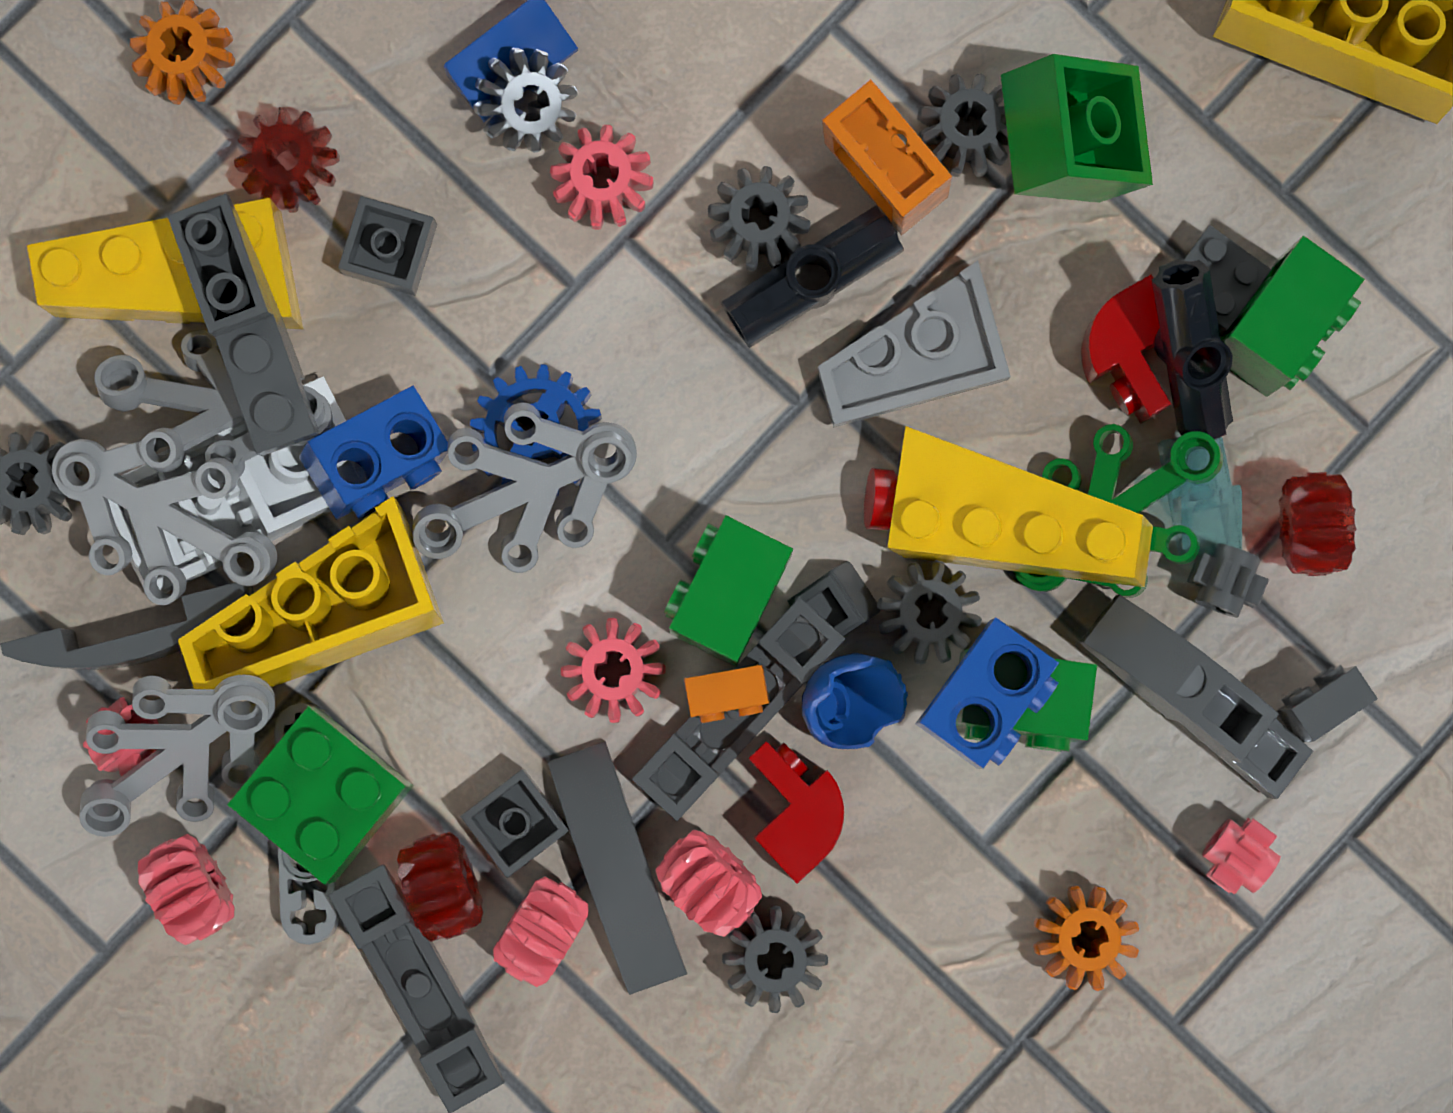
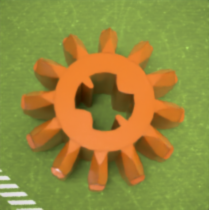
[130,0,235,105]
[1033,885,1139,991]

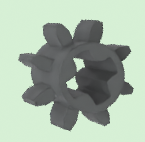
[1187,543,1269,618]

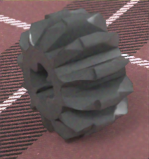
[473,48,578,153]
[917,74,1009,177]
[708,166,811,271]
[0,431,83,535]
[877,560,982,665]
[722,905,828,1013]

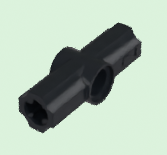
[721,205,904,348]
[1152,259,1233,440]

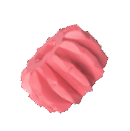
[550,124,654,230]
[561,618,666,723]
[655,830,763,937]
[138,834,235,945]
[493,877,589,987]

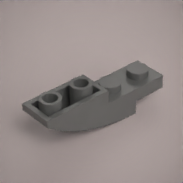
[167,194,320,456]
[1079,595,1313,799]

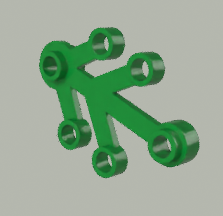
[1013,424,1223,598]

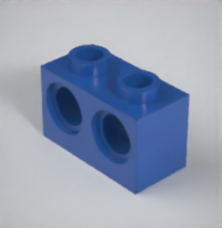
[299,385,448,520]
[915,617,1059,769]

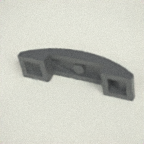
[0,583,254,670]
[632,597,845,821]
[548,741,688,995]
[328,864,505,1113]

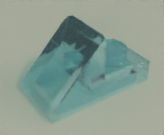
[1157,437,1242,559]

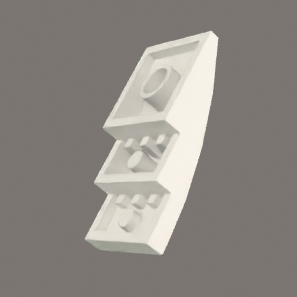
[108,376,366,593]

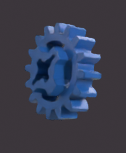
[470,364,602,496]

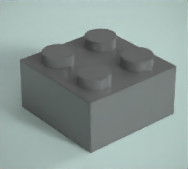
[338,196,437,296]
[1183,225,1272,336]
[1276,665,1378,742]
[460,769,570,878]

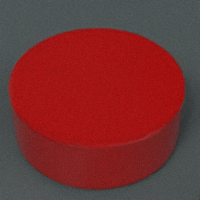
[864,468,898,531]

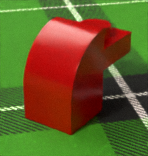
[1081,274,1171,424]
[748,741,844,884]

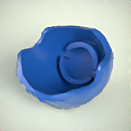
[802,653,908,749]

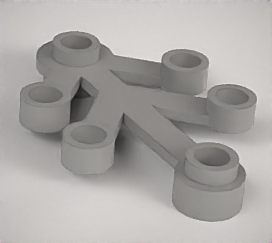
[94,330,332,483]
[413,403,637,573]
[52,428,277,605]
[79,675,275,837]

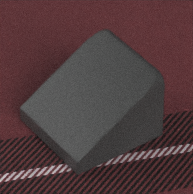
[787,561,881,636]

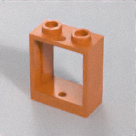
[822,79,952,236]

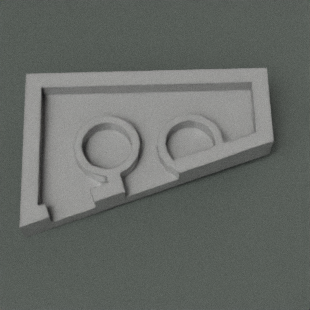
[817,260,1011,428]

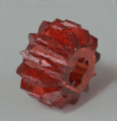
[234,107,340,213]
[1278,472,1357,576]
[397,832,484,942]

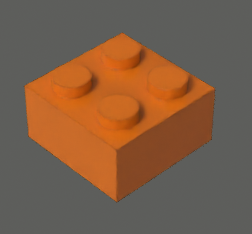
[684,665,770,723]

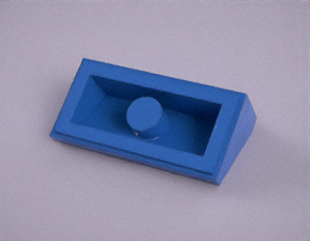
[443,0,578,122]

